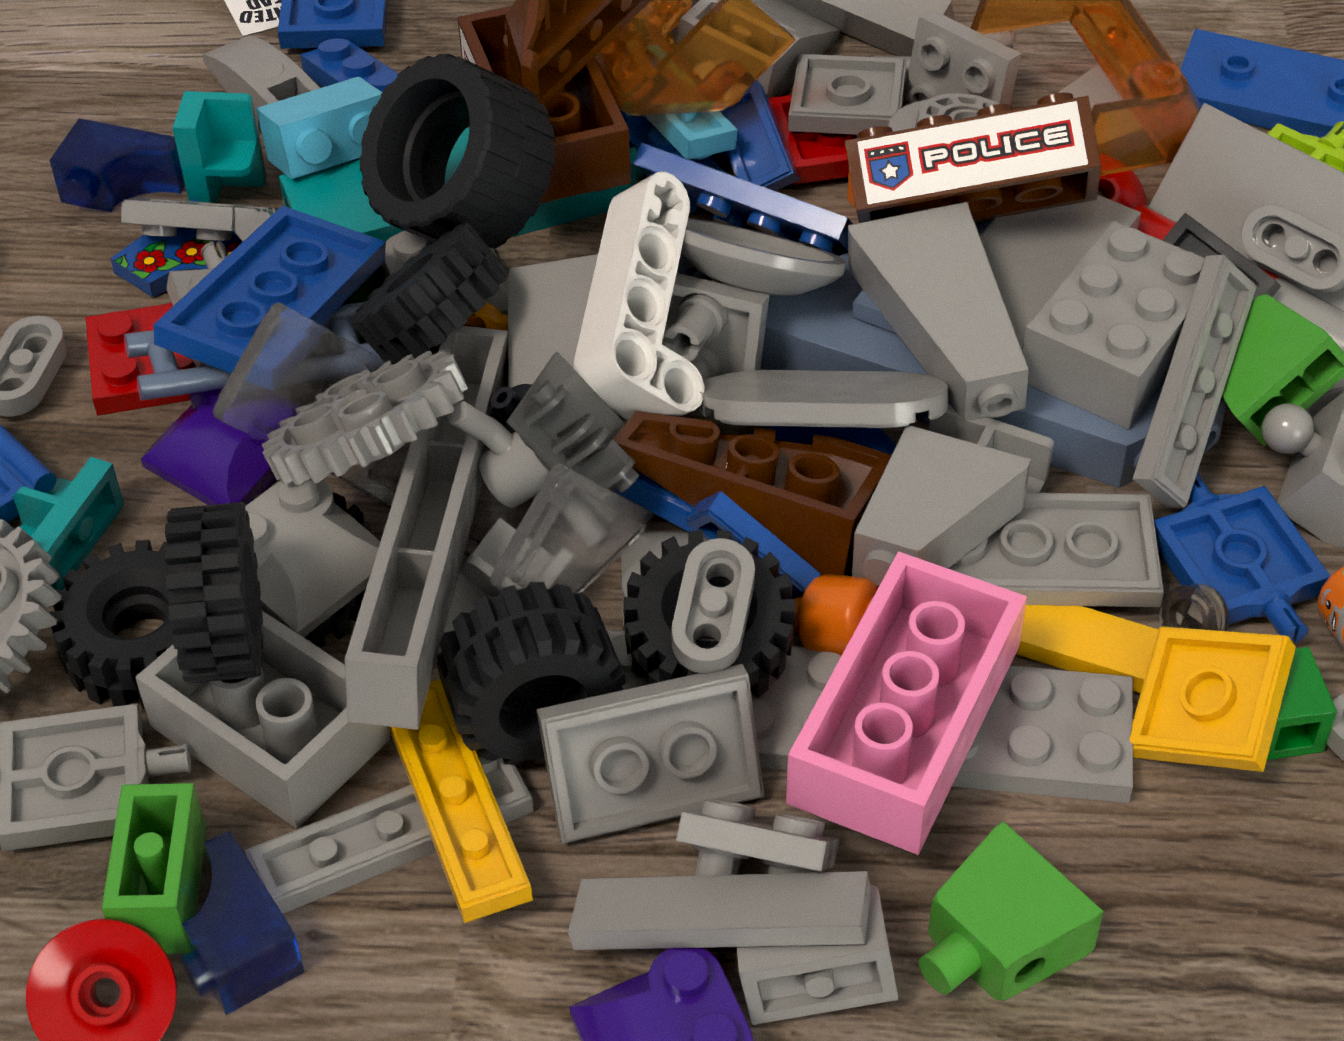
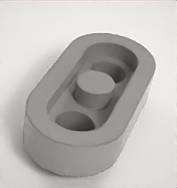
[1241,204,1344,293]
[0,316,68,417]
[672,538,755,674]

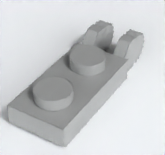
[121,198,278,241]

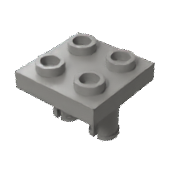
[902,9,1022,107]
[662,273,770,416]
[676,799,840,876]

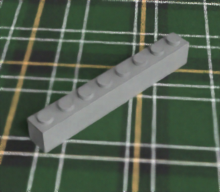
[344,326,508,730]

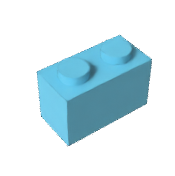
[256,76,382,179]

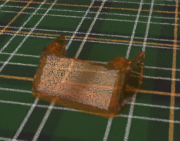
[594,0,796,116]
[971,0,1202,176]

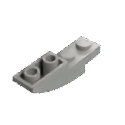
[203,35,319,132]

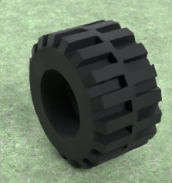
[437,582,626,765]

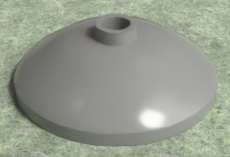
[681,219,847,296]

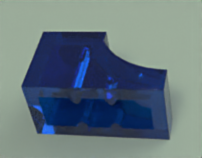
[49,118,185,212]
[181,830,305,1015]

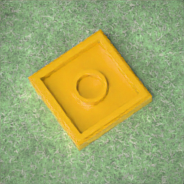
[1129,627,1296,772]

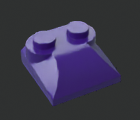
[141,383,297,506]
[569,948,754,1041]

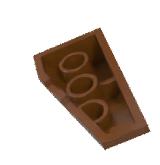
[613,411,892,576]

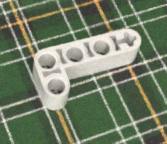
[573,172,705,420]

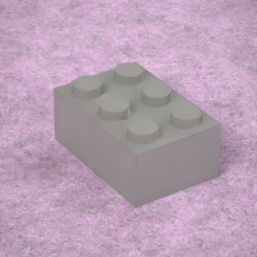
[1022,220,1205,430]
[135,611,391,829]

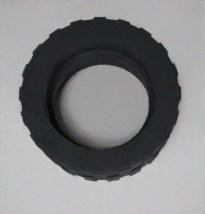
[360,54,555,249]

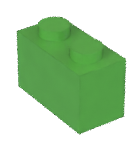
[102,783,207,954]

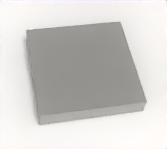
[788,54,907,135]

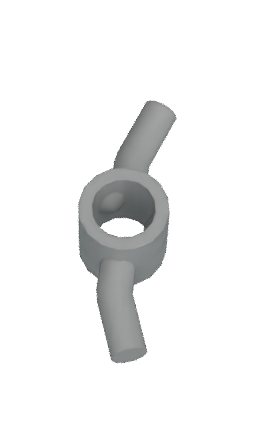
[448,401,596,541]

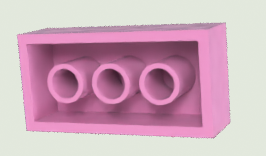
[786,551,1027,855]

